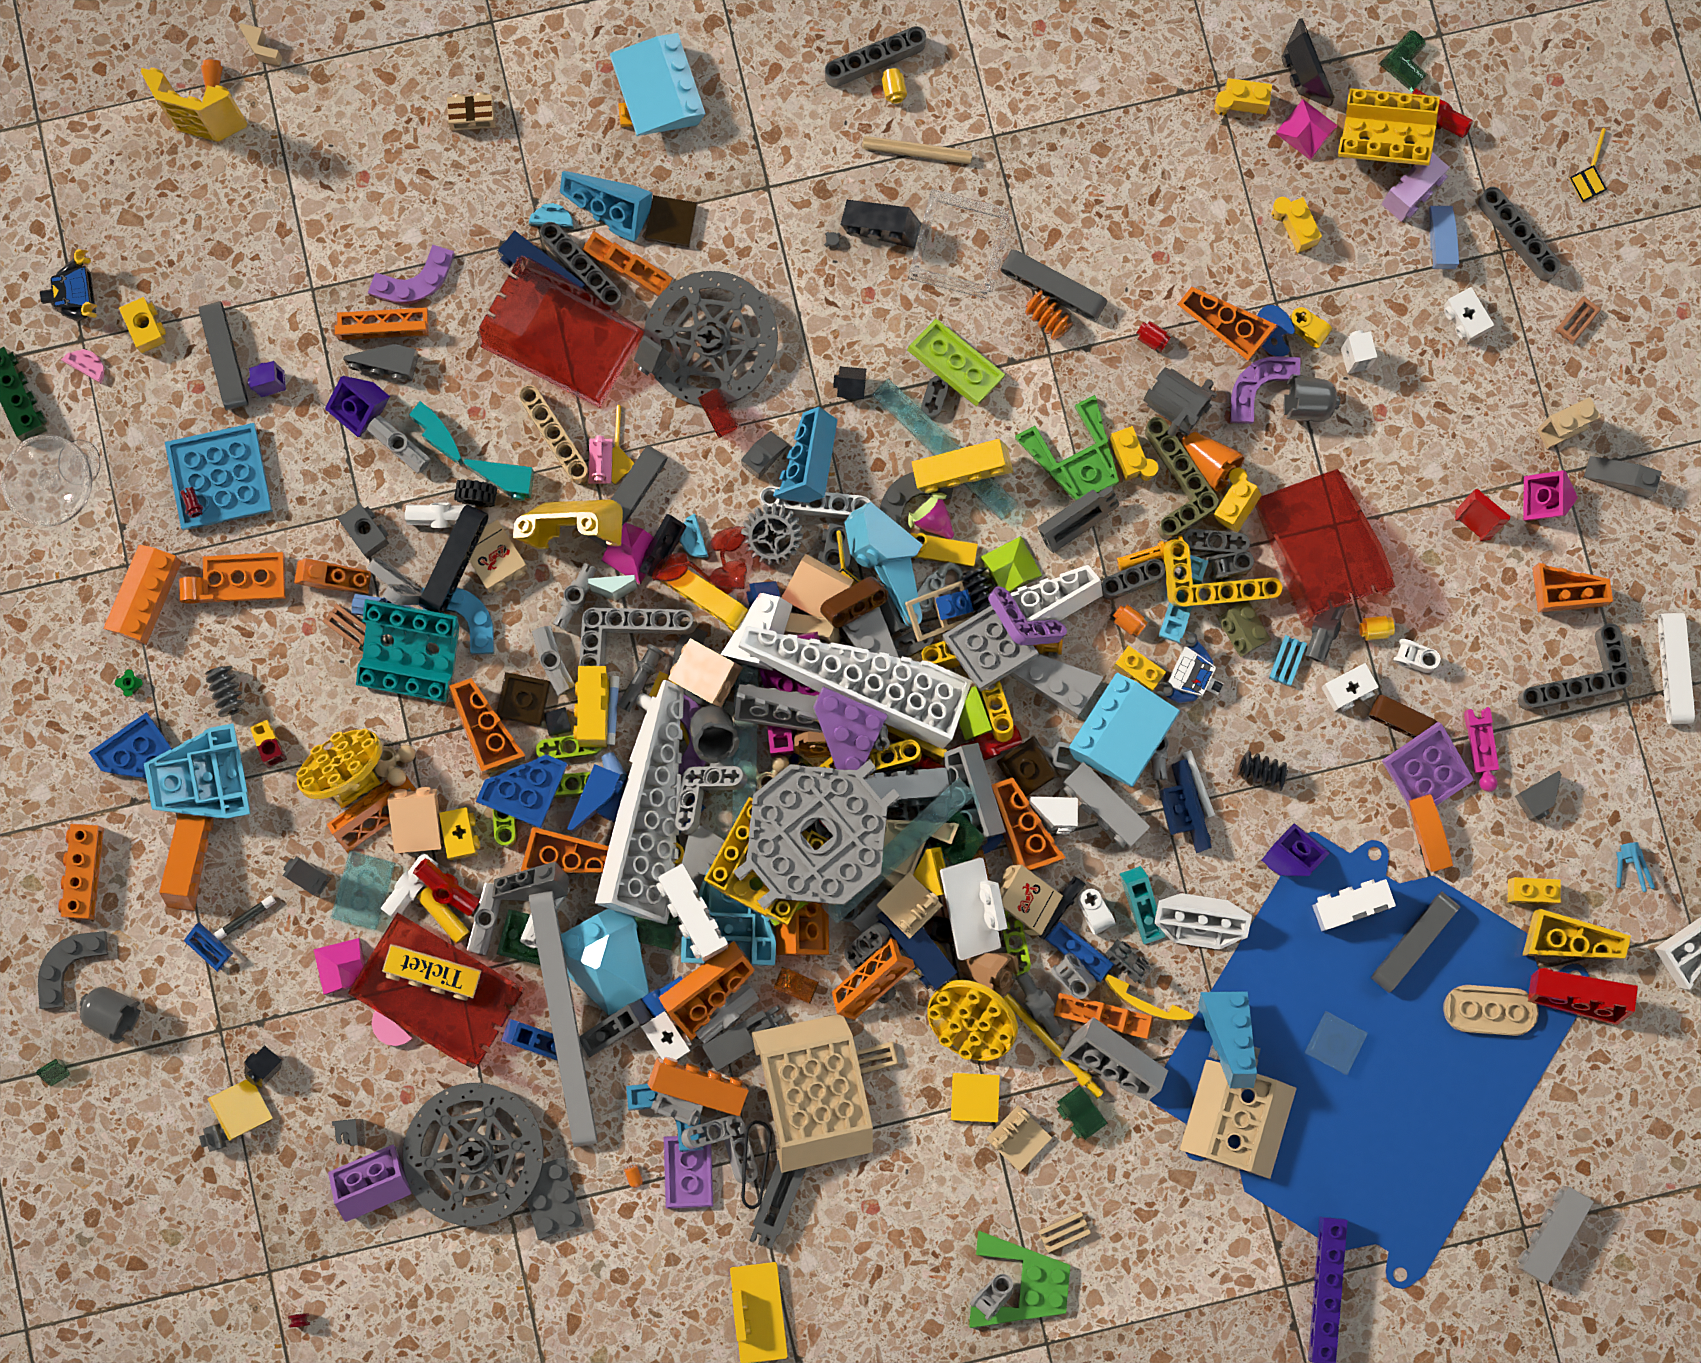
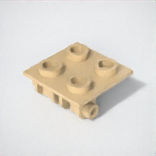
[876,872,943,939]
[986,1105,1052,1172]

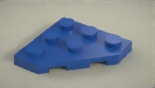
[88,712,173,779]
[476,755,568,828]

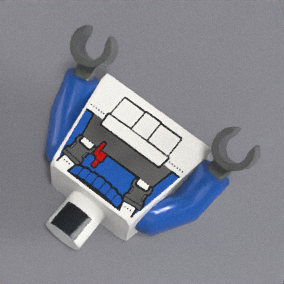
[1157,631,1224,703]

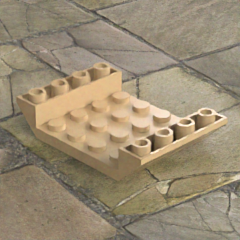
[752,1014,873,1173]

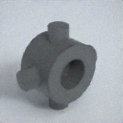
[824,232,841,248]

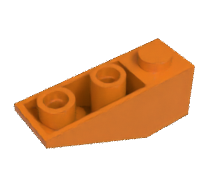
[294,558,371,594]

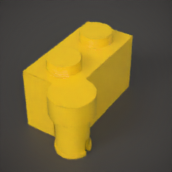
[1214,78,1272,115]
[1272,197,1322,253]
[1109,426,1158,481]
[1214,467,1262,533]

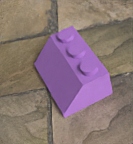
[328,1144,411,1222]

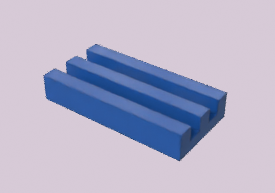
[184,922,233,972]

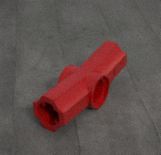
[1412,88,1473,138]
[951,725,1023,761]
[413,858,480,916]

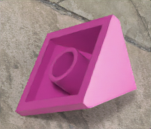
[1275,99,1338,160]
[1523,470,1578,521]
[601,522,654,584]
[314,938,370,995]

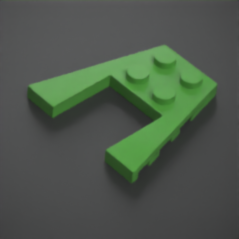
[1015,395,1119,501]
[969,1231,1070,1328]

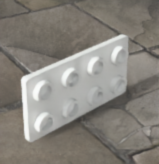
[940,858,1007,960]

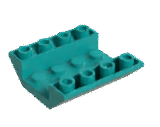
[356,599,459,702]

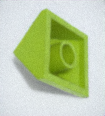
[981,536,1042,593]
[959,686,992,740]

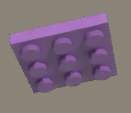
[1382,722,1474,809]

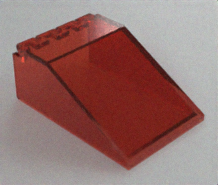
[477,256,645,408]
[1255,469,1396,625]
[348,912,523,1069]

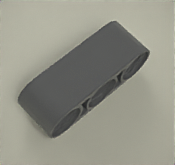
[1101,559,1165,600]

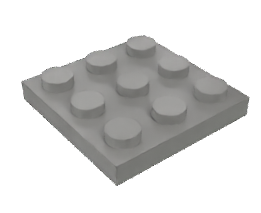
[942,605,1039,692]

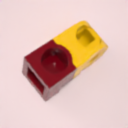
[250,719,287,768]

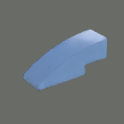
[1429,206,1459,269]

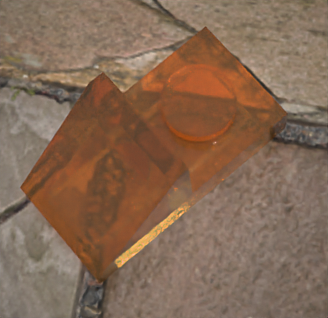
[774,967,819,1004]

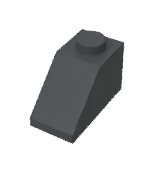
[634,335,672,376]
[741,431,788,480]
[1515,771,1562,820]

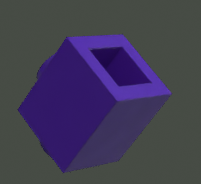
[248,361,286,398]

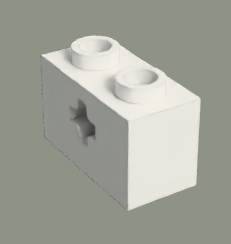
[1444,287,1494,344]
[1341,330,1377,374]
[1321,663,1378,712]
[641,1011,692,1061]

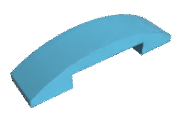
[1159,555,1208,644]

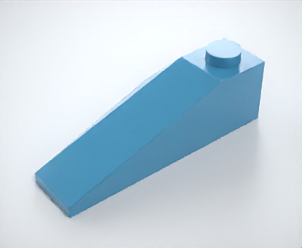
[560,171,653,242]

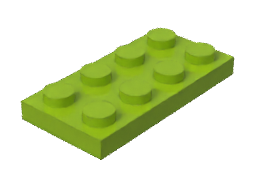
[907,318,1005,407]

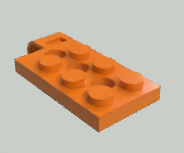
[179,552,286,604]

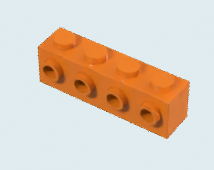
[58,824,104,920]
[648,1057,749,1116]

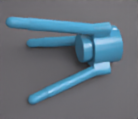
[1616,842,1655,892]

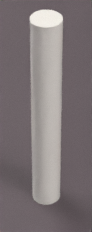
[1183,750,1215,818]

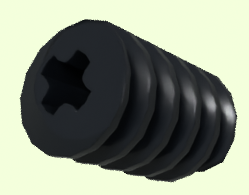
[961,566,994,616]
[1237,750,1288,791]

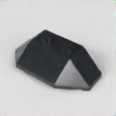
[1281,18,1335,107]

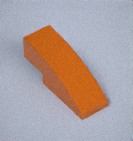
[1408,794,1453,872]

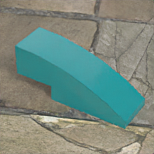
[409,401,463,466]

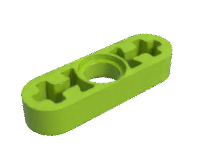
[536,735,603,760]
[1002,910,1031,976]

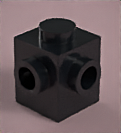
[833,366,867,400]
[244,1045,282,1088]

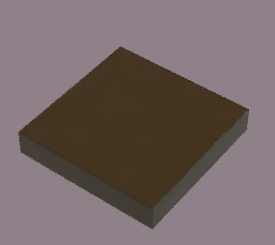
[645,195,697,247]
[496,672,551,726]
[996,736,1060,797]

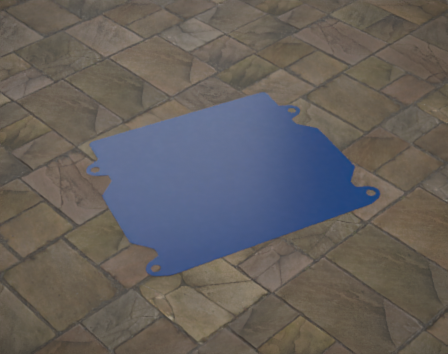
[1150,832,1589,1289]

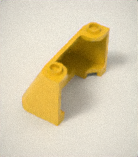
[513,499,623,549]

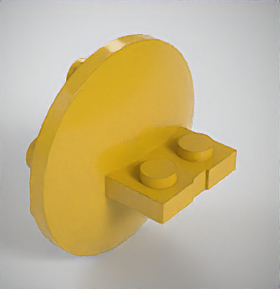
[296,728,382,808]
[927,980,1018,1061]

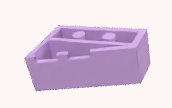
[1381,152,1450,222]

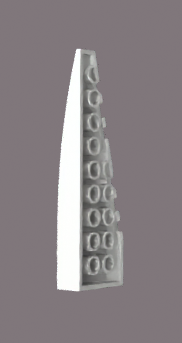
[738,626,972,749]
[595,680,684,924]

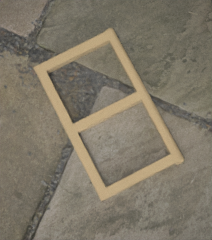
[905,581,973,642]

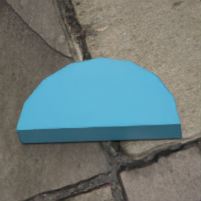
[528,203,574,229]
[680,514,708,558]

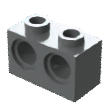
[818,523,852,571]

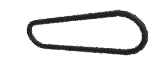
[741,1120,772,1209]

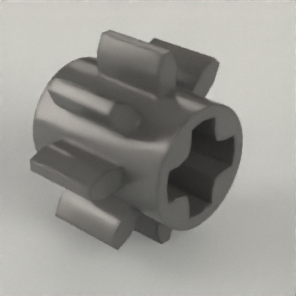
[199,1124,229,1152]

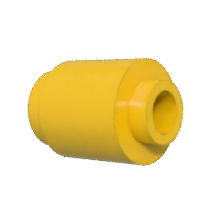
[882,68,907,104]
[1359,616,1395,641]

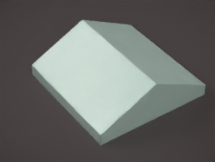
[588,575,638,601]

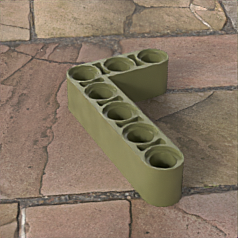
[1145,417,1218,540]

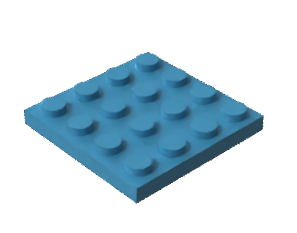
[165,423,273,531]

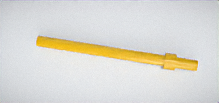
[1004,993,1104,1099]

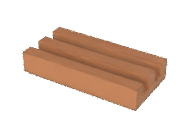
[1555,296,1601,345]
[322,603,366,650]

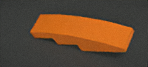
[582,231,673,296]
[1054,993,1154,1040]

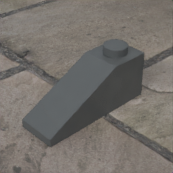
[1583,456,1662,499]
[579,999,653,1058]

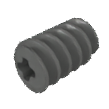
[205,666,245,717]

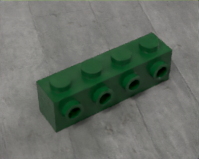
[0,347,48,442]

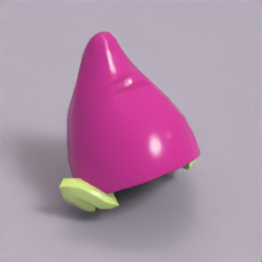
[909,492,954,539]

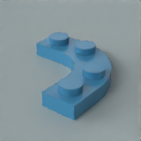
[422,588,494,655]
[626,1084,704,1152]

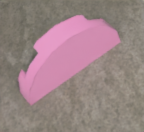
[61,349,104,384]
[372,1007,413,1046]

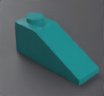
[464,459,535,501]
[1119,866,1166,944]

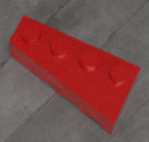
[1528,968,1638,1026]

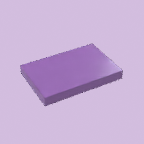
[664,1135,713,1208]

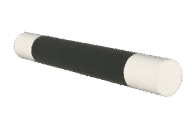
[213,895,276,940]

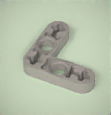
[367,558,423,606]
[675,766,748,834]
[681,1115,758,1183]

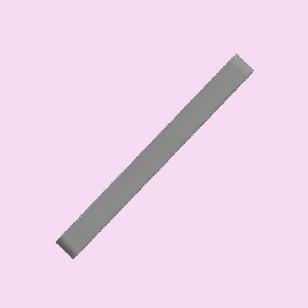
[529,891,598,1147]

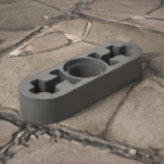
[1183,529,1250,554]

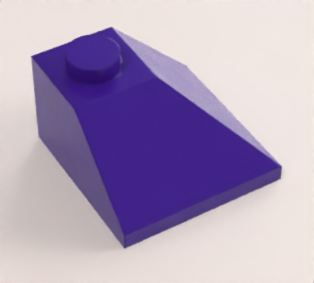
[325,375,390,437]
[1261,823,1330,876]

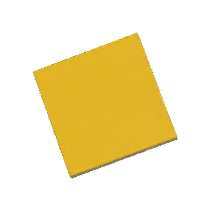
[951,1073,1000,1122]
[208,1079,273,1141]

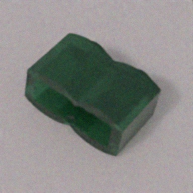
[1056,1085,1108,1140]

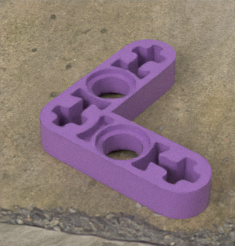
[988,586,1067,646]

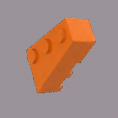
[1532,563,1613,613]

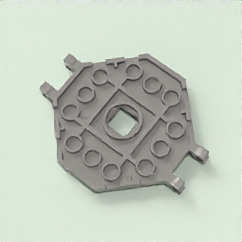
[733,760,900,910]

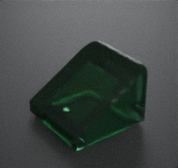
[36,1059,70,1086]

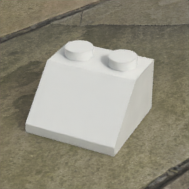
[1029,797,1078,835]

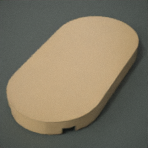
[1443,985,1538,1036]

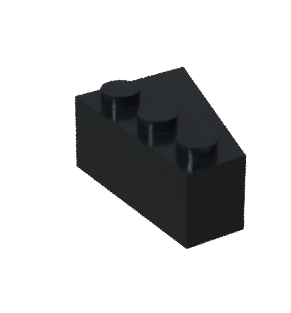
[840,199,922,249]

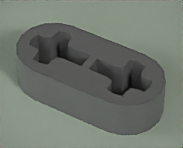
[921,376,948,419]
[894,627,934,658]

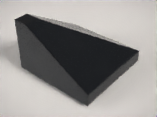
[544,707,572,736]

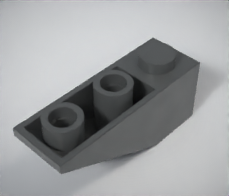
[343,344,419,382]
[282,856,332,897]
[492,861,569,901]

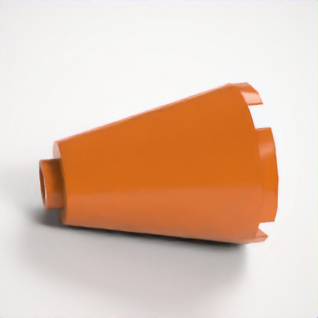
[1181,431,1245,491]

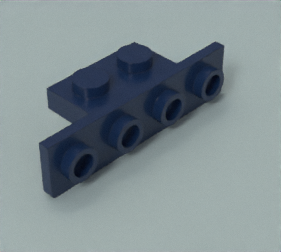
[1159,759,1212,853]

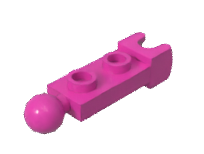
[1464,707,1499,792]

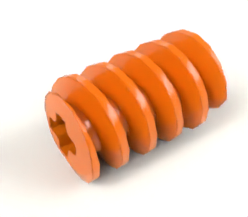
[1025,290,1073,340]

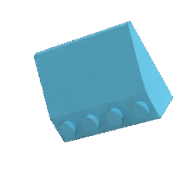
[610,33,706,136]
[1069,673,1180,787]

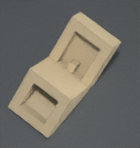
[240,23,283,67]

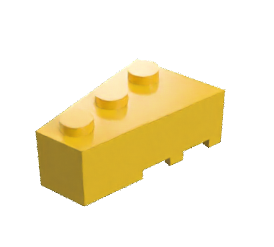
[573,666,609,747]

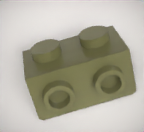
[1218,601,1271,657]

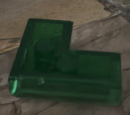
[1379,30,1428,92]
[497,909,541,966]

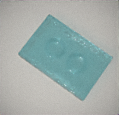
[330,851,396,930]

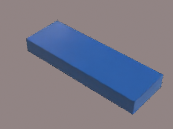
[1045,921,1115,983]

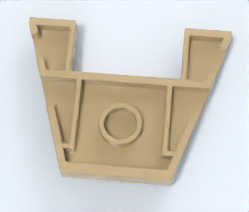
[881,819,959,893]

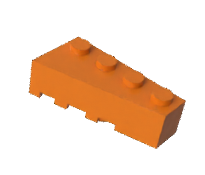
[159,813,214,911]

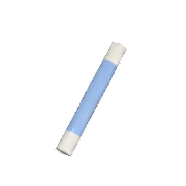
[607,676,619,746]

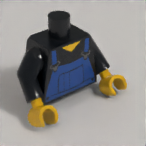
[40,249,97,322]

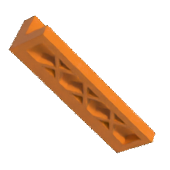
[335,308,429,340]
[327,773,416,853]
[832,938,915,1020]

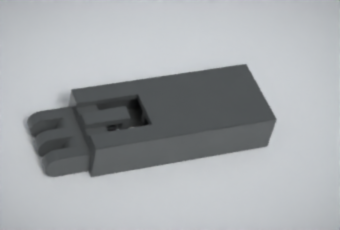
[1037,486,1119,553]
[702,1005,790,1071]
[749,1159,807,1250]

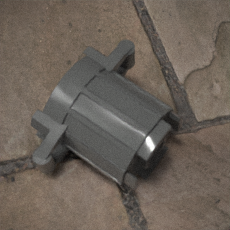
[1143,367,1217,437]

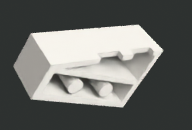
[720,593,793,670]
[1312,879,1396,931]
[1654,917,1701,990]

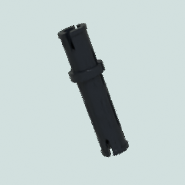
[1037,876,1086,940]

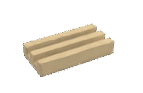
[856,1041,899,1074]
[1038,1211,1091,1253]

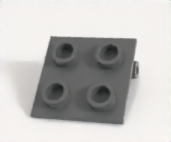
[1105,939,1153,984]

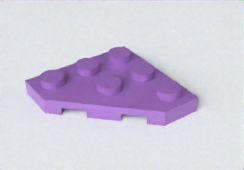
[813,686,887,770]

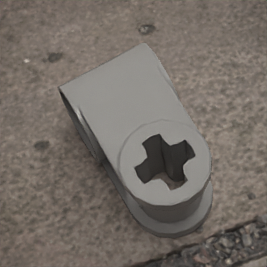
[1051,953,1096,999]
[970,1274,1013,1321]

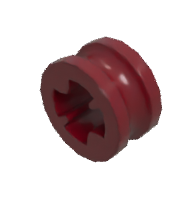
[288,1313,310,1328]

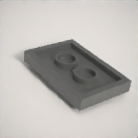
[519,1157,584,1240]

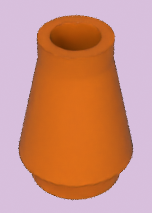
[200,59,223,91]

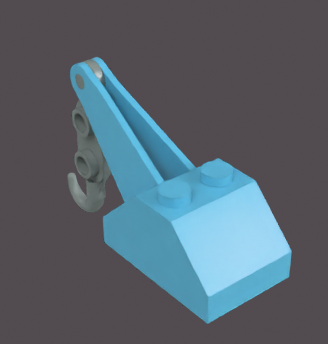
[844,502,963,627]

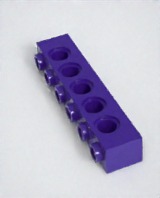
[1308,1216,1348,1363]

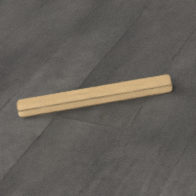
[862,136,972,164]

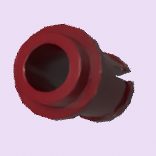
[180,487,203,518]

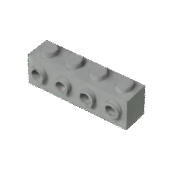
[1063,762,1150,849]
[1517,1186,1594,1284]

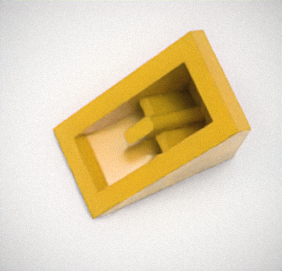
[913,847,946,896]

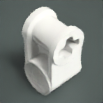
[1393,639,1441,673]
[1078,889,1116,935]

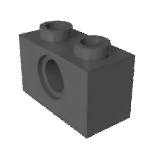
[337,503,389,559]

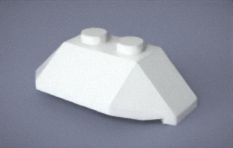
[1155,893,1252,950]

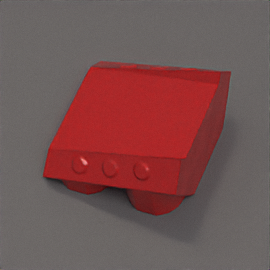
[1455,489,1510,542]

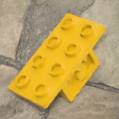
[730,1262,788,1363]

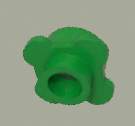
[115,669,143,697]

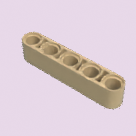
[519,385,589,484]

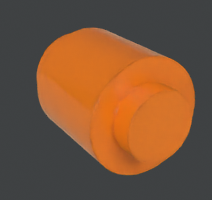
[1113,604,1148,636]

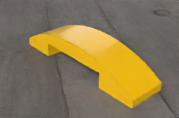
[1104,974,1194,1021]

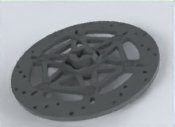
[643,271,778,406]
[403,1083,544,1226]

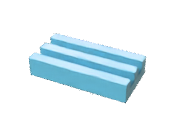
[1269,635,1307,687]

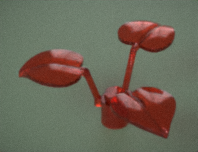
[652,526,747,594]

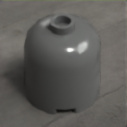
[1283,374,1340,422]
[690,705,740,763]
[80,986,141,1044]

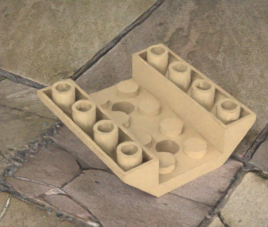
[1179,1059,1296,1179]

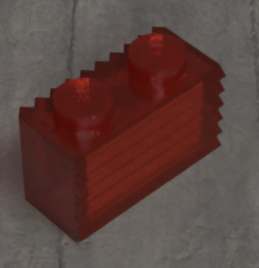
[698,388,741,438]

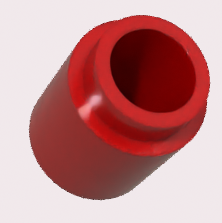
[1136,320,1171,352]

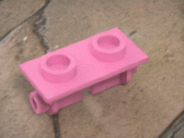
[588,436,612,484]

